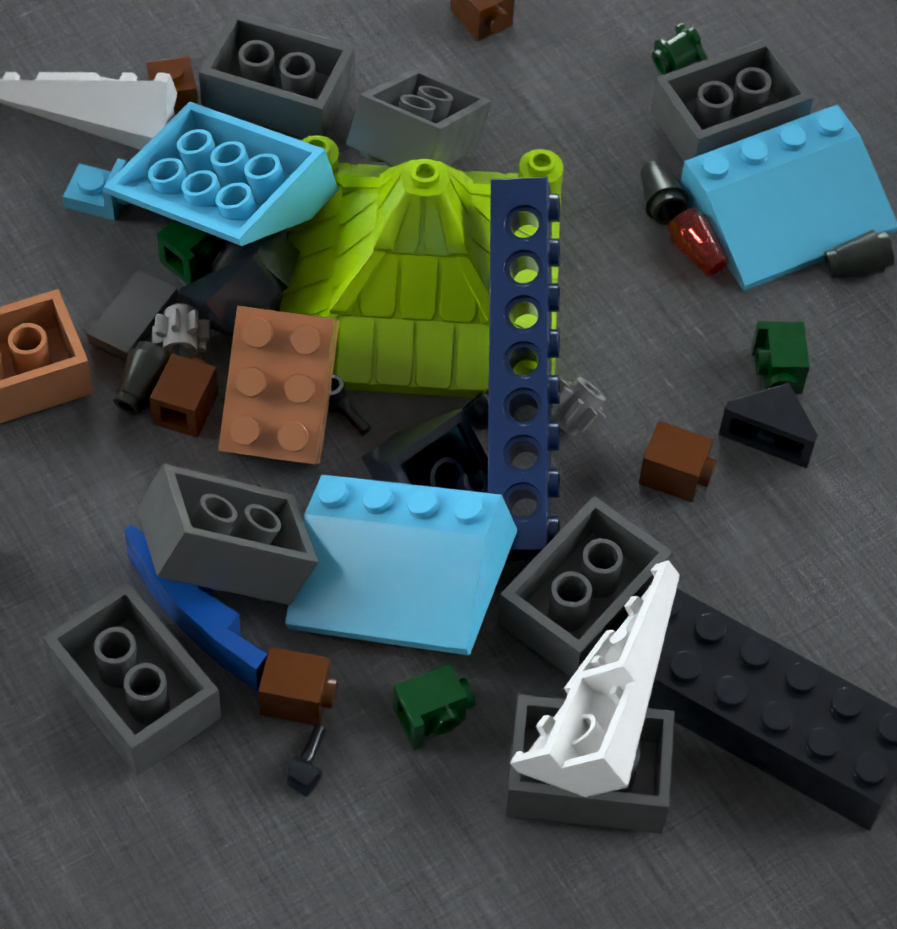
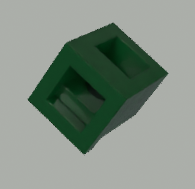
[157,220,224,284]
[751,321,810,394]
[393,663,476,751]

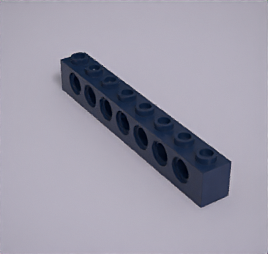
[488,177,560,561]

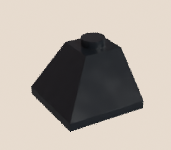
[361,409,488,493]

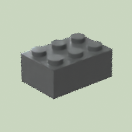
[199,11,354,138]
[650,38,814,161]
[346,68,492,166]
[137,464,319,605]
[497,496,673,678]
[42,582,222,776]
[505,694,675,833]

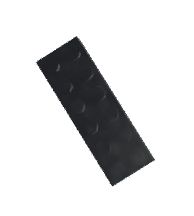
[641,582,897,831]

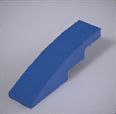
[124,524,268,692]

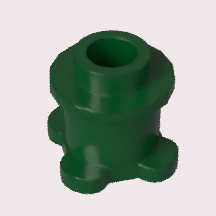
[652,23,708,75]

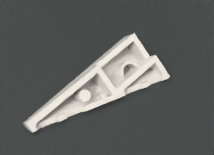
[0,72,178,150]
[510,560,680,797]

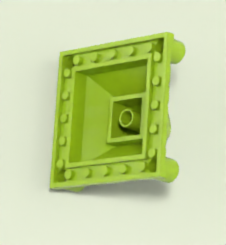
[280,135,564,398]

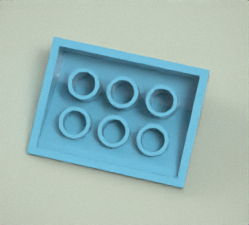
[104,102,339,246]
[680,104,897,291]
[285,475,517,656]

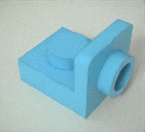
[63,159,129,221]

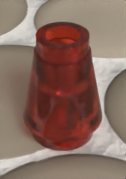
[667,208,728,277]

